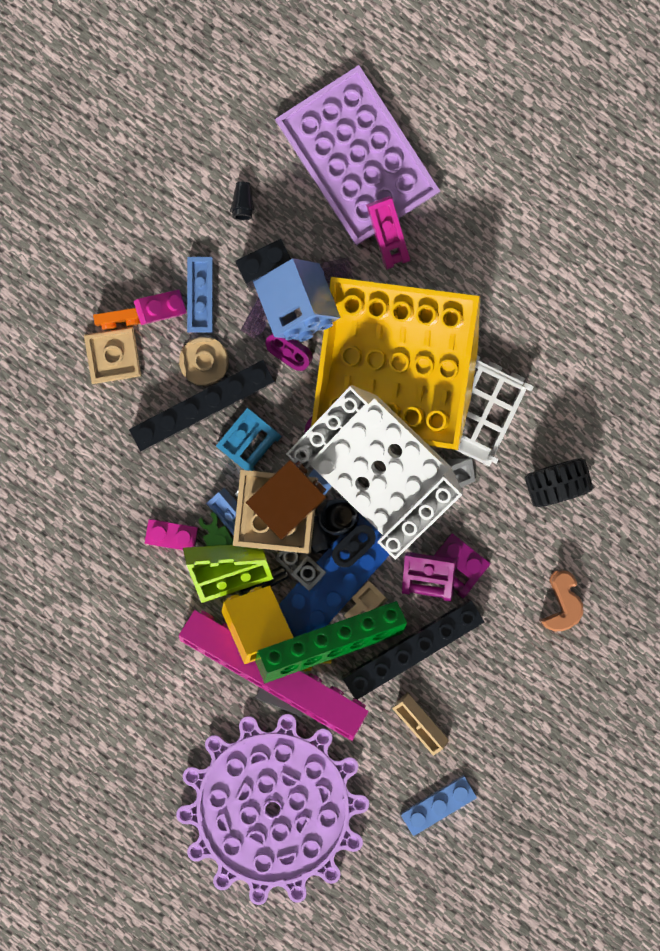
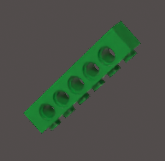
[255,601,407,684]

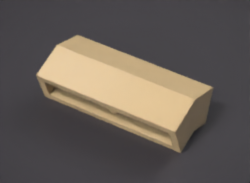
[392,692,449,756]

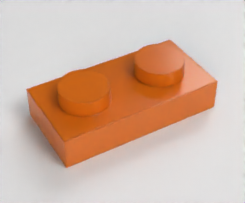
[93,308,141,330]

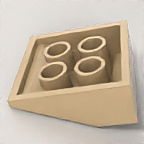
[233,470,318,554]

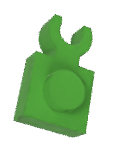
[199,512,233,546]

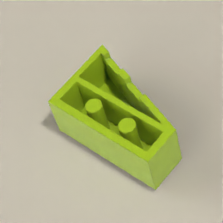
[183,545,273,603]

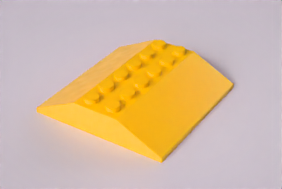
[311,277,480,450]

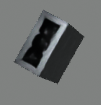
[235,239,291,292]

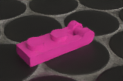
[366,196,410,270]

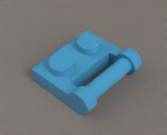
[216,408,282,471]

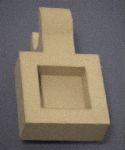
[344,581,388,618]

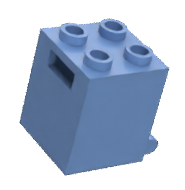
[253,258,341,342]

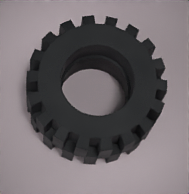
[524,458,594,507]

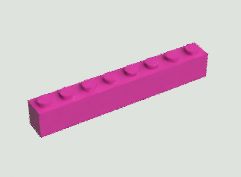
[179,610,369,741]

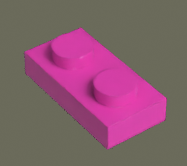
[133,289,187,325]
[144,519,198,550]

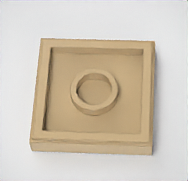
[84,327,142,384]

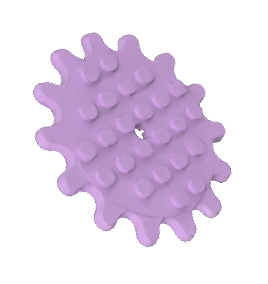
[176,714,369,905]

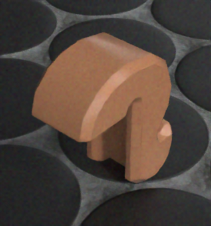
[539,570,583,632]

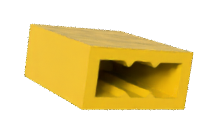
[222,586,293,664]

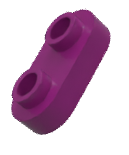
[265,332,313,371]

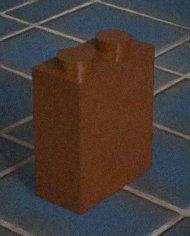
[245,460,327,540]

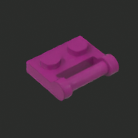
[433,533,490,599]
[402,552,456,602]

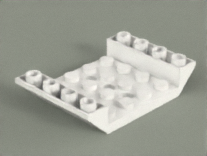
[286,385,463,560]

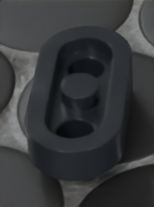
[332,525,376,568]

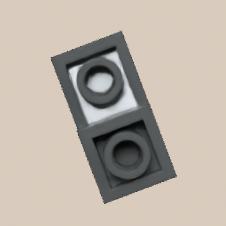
[274,551,327,591]

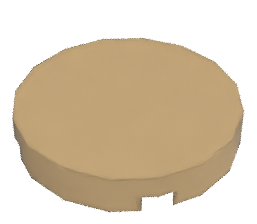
[179,336,229,386]

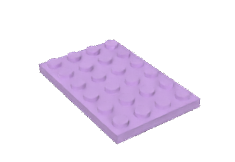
[275,65,440,246]

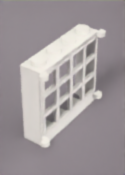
[457,355,533,466]

